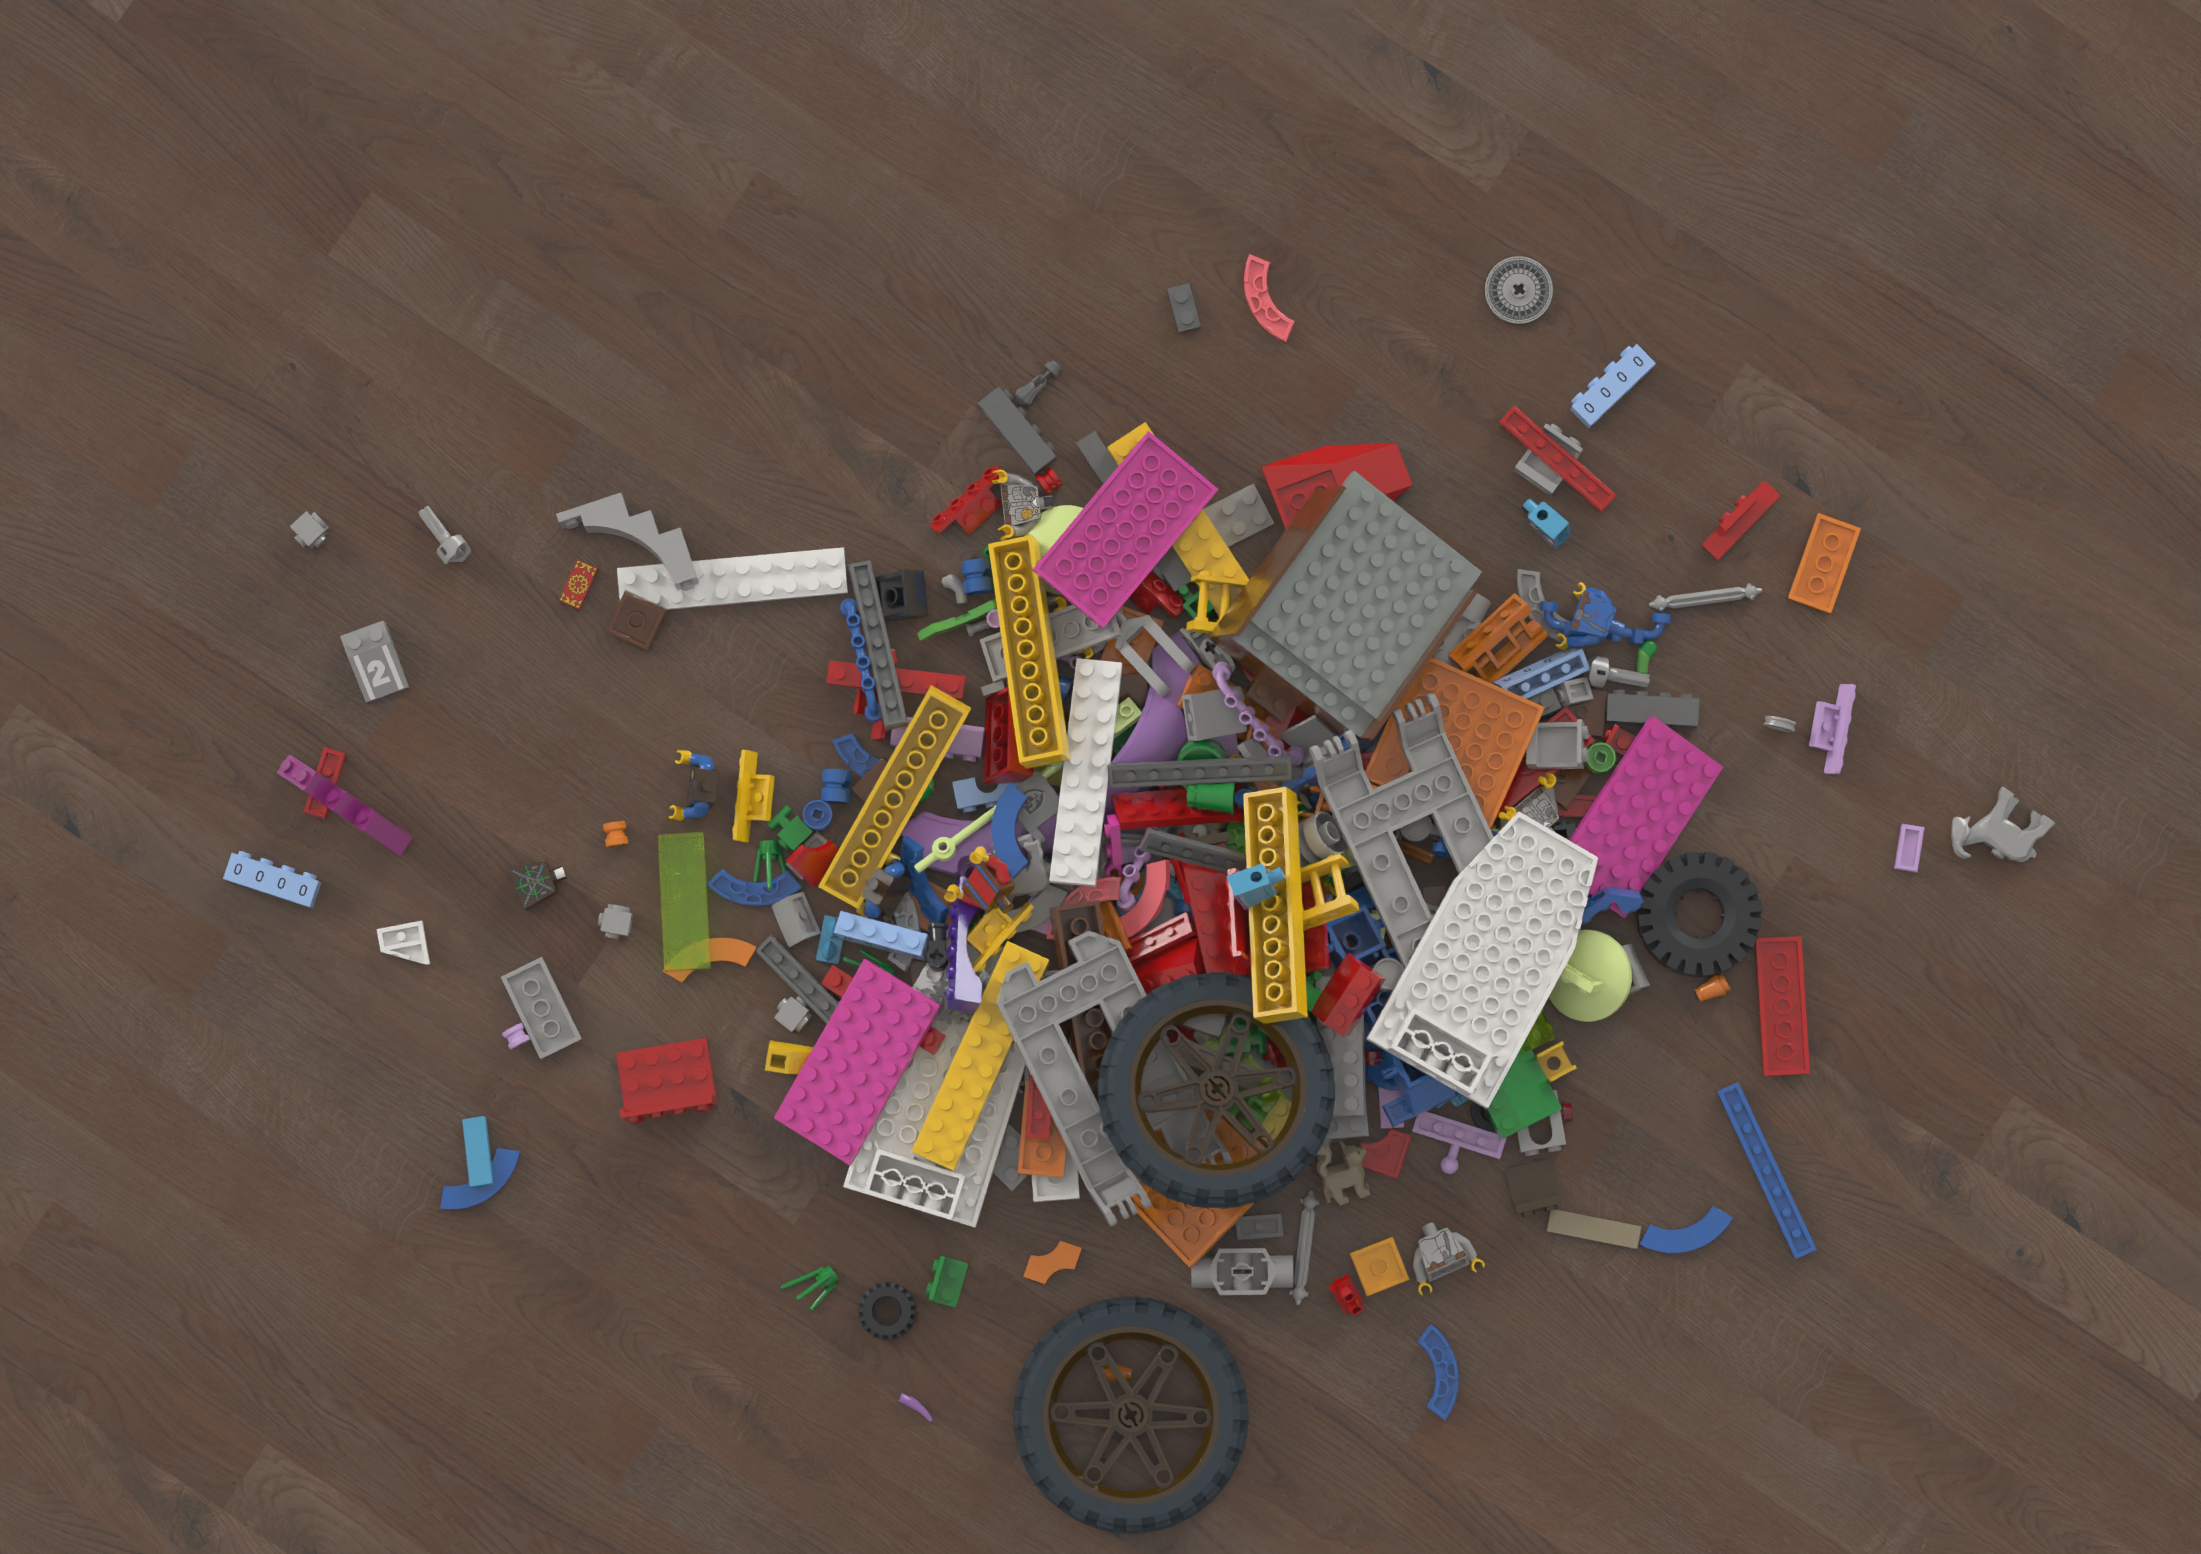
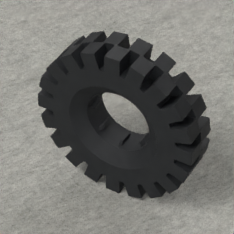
[1636,851,1763,977]

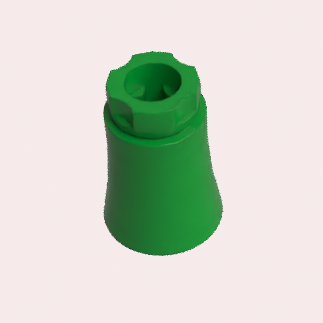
[1187,782,1235,814]

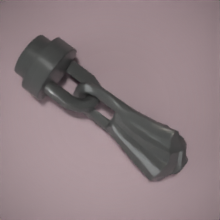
[1015,360,1062,405]

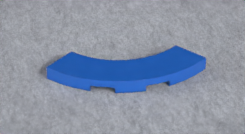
[832,733,880,777]
[992,783,1029,880]
[901,836,948,924]
[706,868,803,906]
[440,1148,520,1210]
[1639,1206,1733,1253]
[1417,1323,1459,1420]

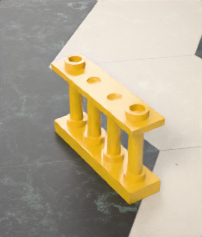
[1186,571,1248,634]
[1300,854,1360,931]

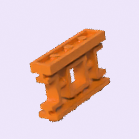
[1448,593,1548,684]

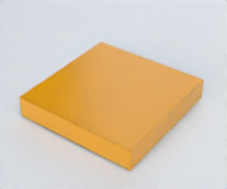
[1350,1237,1410,1296]

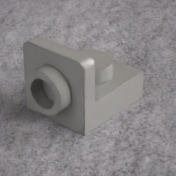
[1554,677,1594,709]

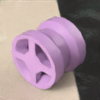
[502,1023,530,1050]

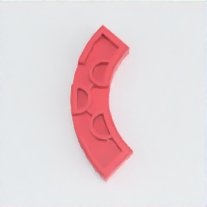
[1244,254,1295,343]
[1120,860,1170,939]
[1046,877,1122,940]

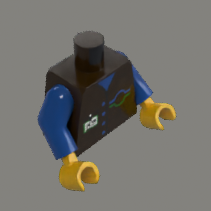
[668,750,719,821]
[856,852,913,918]

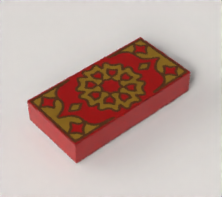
[559,559,599,610]

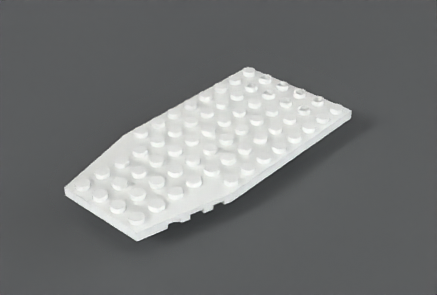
[1366,812,1598,1109]
[843,930,1026,1228]

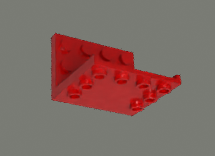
[1226,868,1330,974]
[616,1038,718,1124]

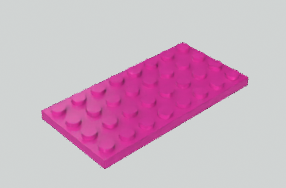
[1032,431,1218,629]
[1569,716,1723,919]
[774,959,943,1165]

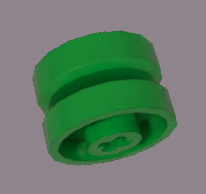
[1177,738,1228,790]

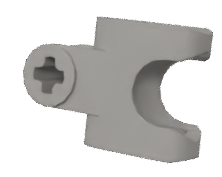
[1178,628,1235,672]

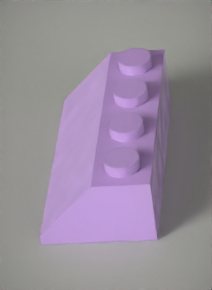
[890,717,985,762]

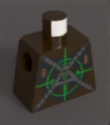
[509,861,567,910]

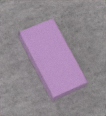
[1894,824,1925,873]

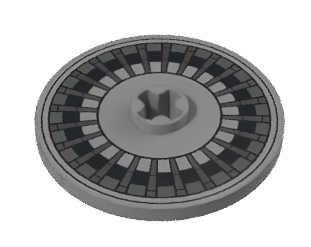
[1485,256,1553,324]

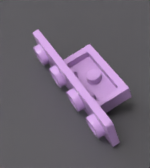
[1809,684,1856,774]

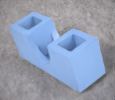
[952,777,1022,814]

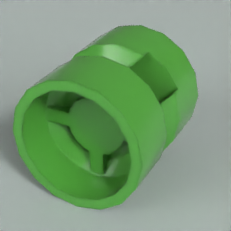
[1584,742,1616,775]

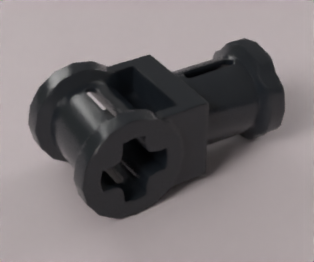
[926,923,949,972]

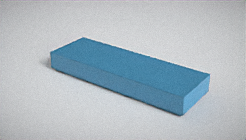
[462,1116,494,1188]

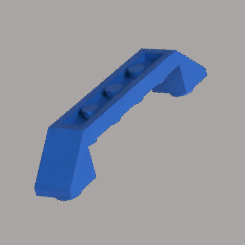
[1581,886,1644,924]

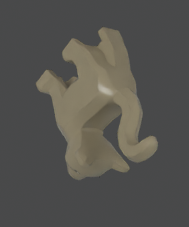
[1317,1141,1370,1206]

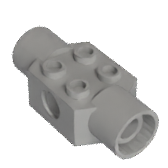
[1432,593,1491,670]
[1191,1248,1293,1295]

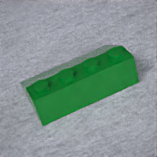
[1484,1039,1562,1140]

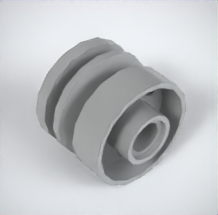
[1298,811,1346,868]

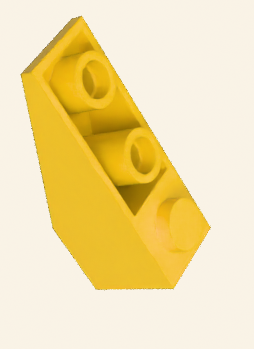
[765,1040,814,1074]

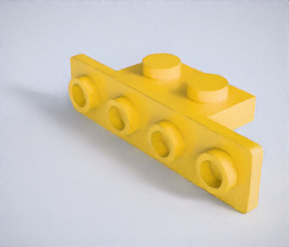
[732,750,775,843]
[966,903,1034,974]

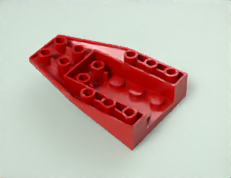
[1261,443,1413,530]

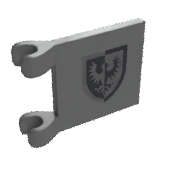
[1016,771,1060,846]

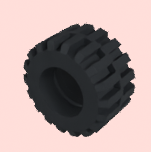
[858,1282,917,1340]

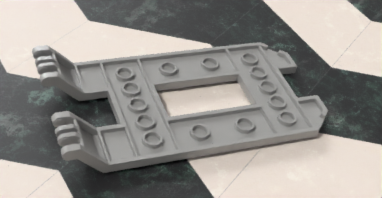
[1309,692,1494,969]
[996,931,1233,1227]

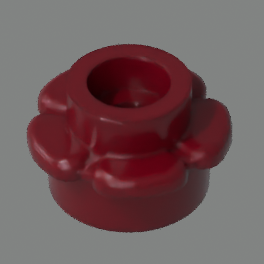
[1365,1050,1384,1065]
[1560,1101,1572,1123]

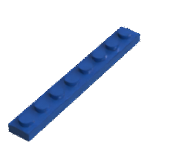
[1717,1082,1817,1259]

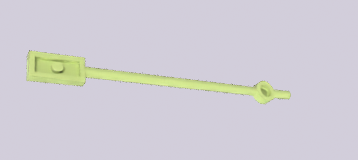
[914,697,1142,873]

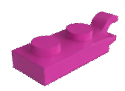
[1103,814,1123,877]

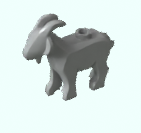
[1951,787,2055,862]
[986,834,1051,910]

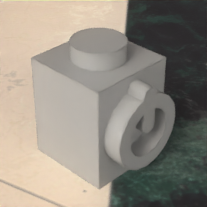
[290,511,329,549]
[598,904,634,939]
[774,996,812,1033]

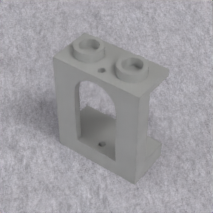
[1517,1090,1566,1156]

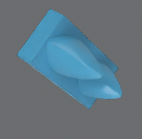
[816,915,843,965]

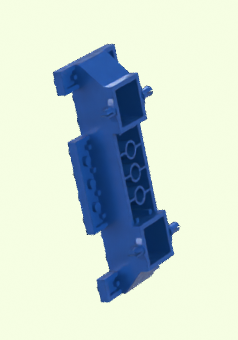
[1327,886,1460,1127]

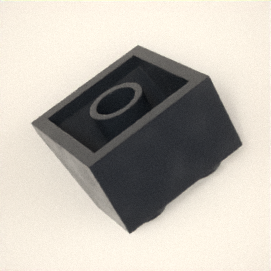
[875,570,928,622]

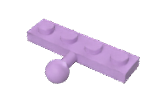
[1412,1111,1507,1174]

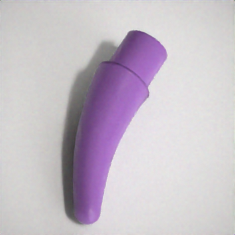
[898,1393,933,1422]

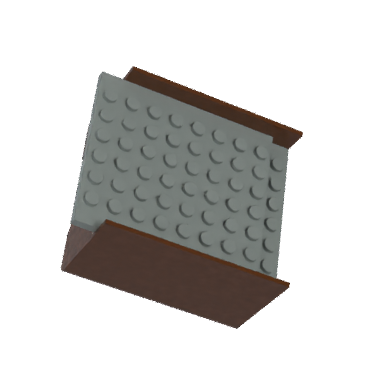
[1208,471,1482,741]

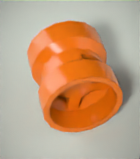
[603,821,628,847]

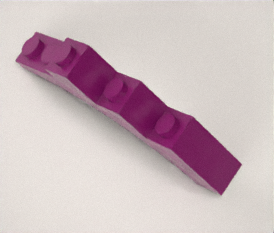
[277,754,413,856]

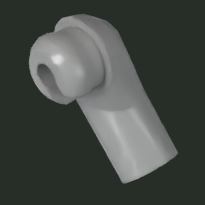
[942,574,968,605]

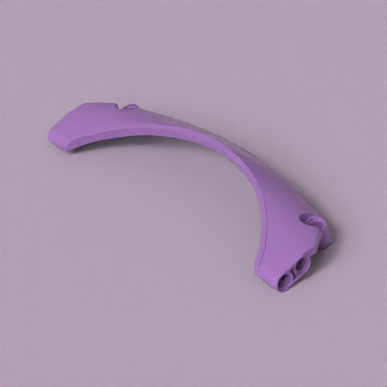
[901,632,1202,878]

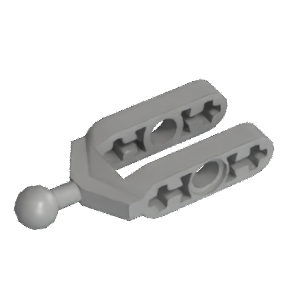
[1115,607,1196,698]

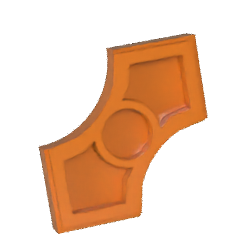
[1023,1241,1082,1284]

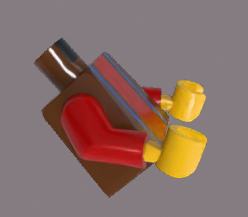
[944,846,1014,913]

